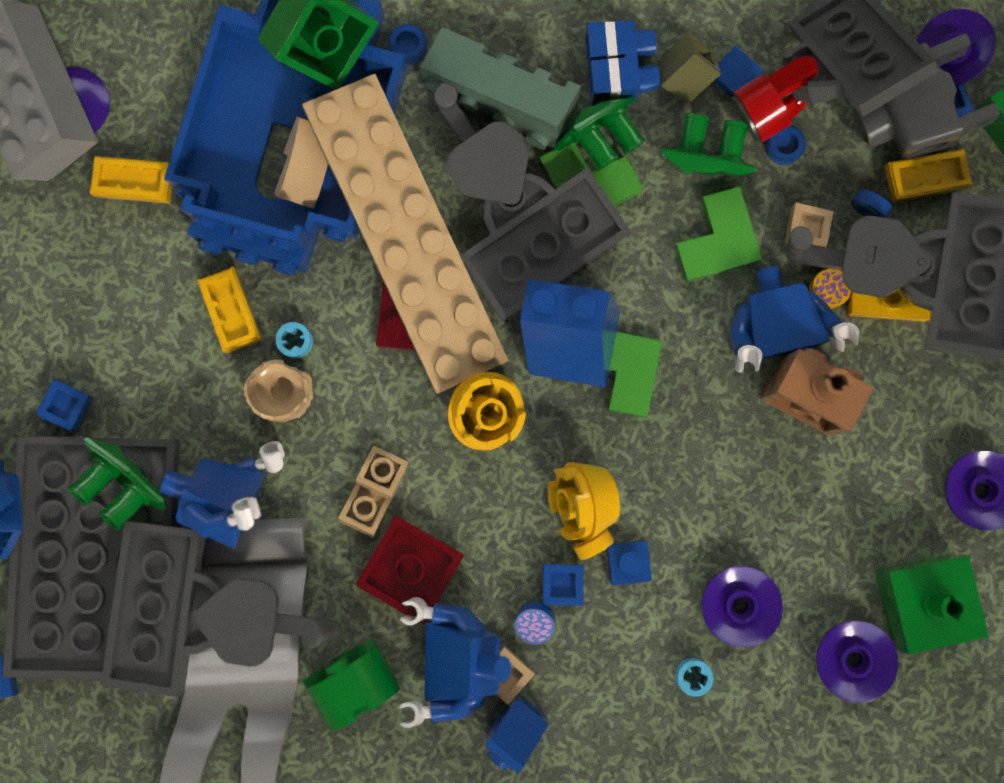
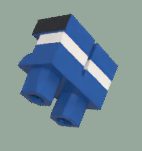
[585,21,660,106]

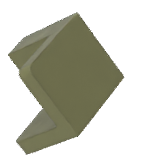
[656,31,721,104]

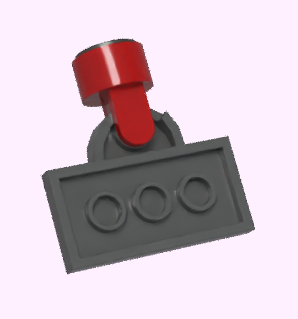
[731,0,938,143]

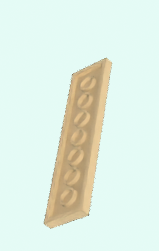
[302,74,509,395]

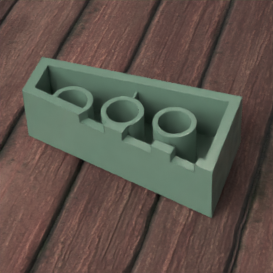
[420,27,581,150]

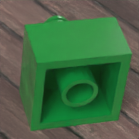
[257,0,379,90]
[875,554,989,655]

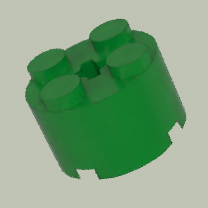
[301,637,400,732]

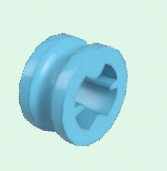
[276,322,313,359]
[675,658,714,697]

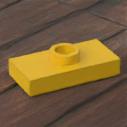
[884,149,973,203]
[90,156,172,204]
[197,266,263,354]
[848,289,930,322]

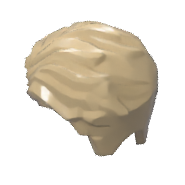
[244,359,313,422]

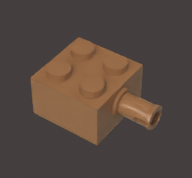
[760,348,874,436]

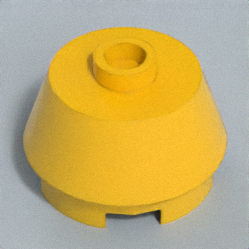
[448,372,526,450]
[548,462,620,541]

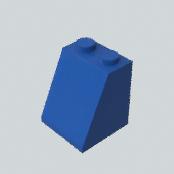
[520,279,620,388]

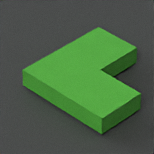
[539,143,643,207]
[675,186,762,283]
[608,332,663,418]

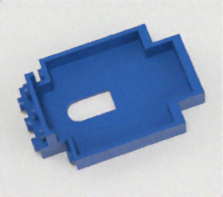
[164,0,408,276]

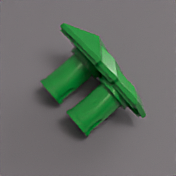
[554,95,645,171]
[661,113,756,177]
[67,437,165,531]

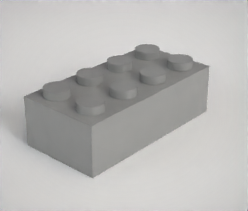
[0,0,98,181]

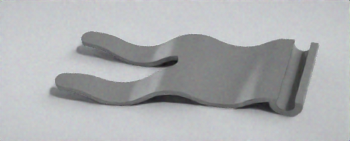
[160,517,309,783]

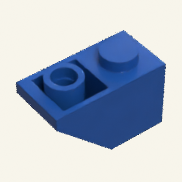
[485,694,549,774]

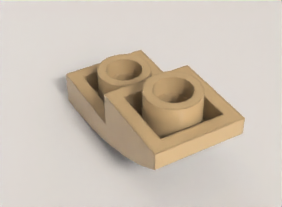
[274,116,328,209]
[338,445,409,538]

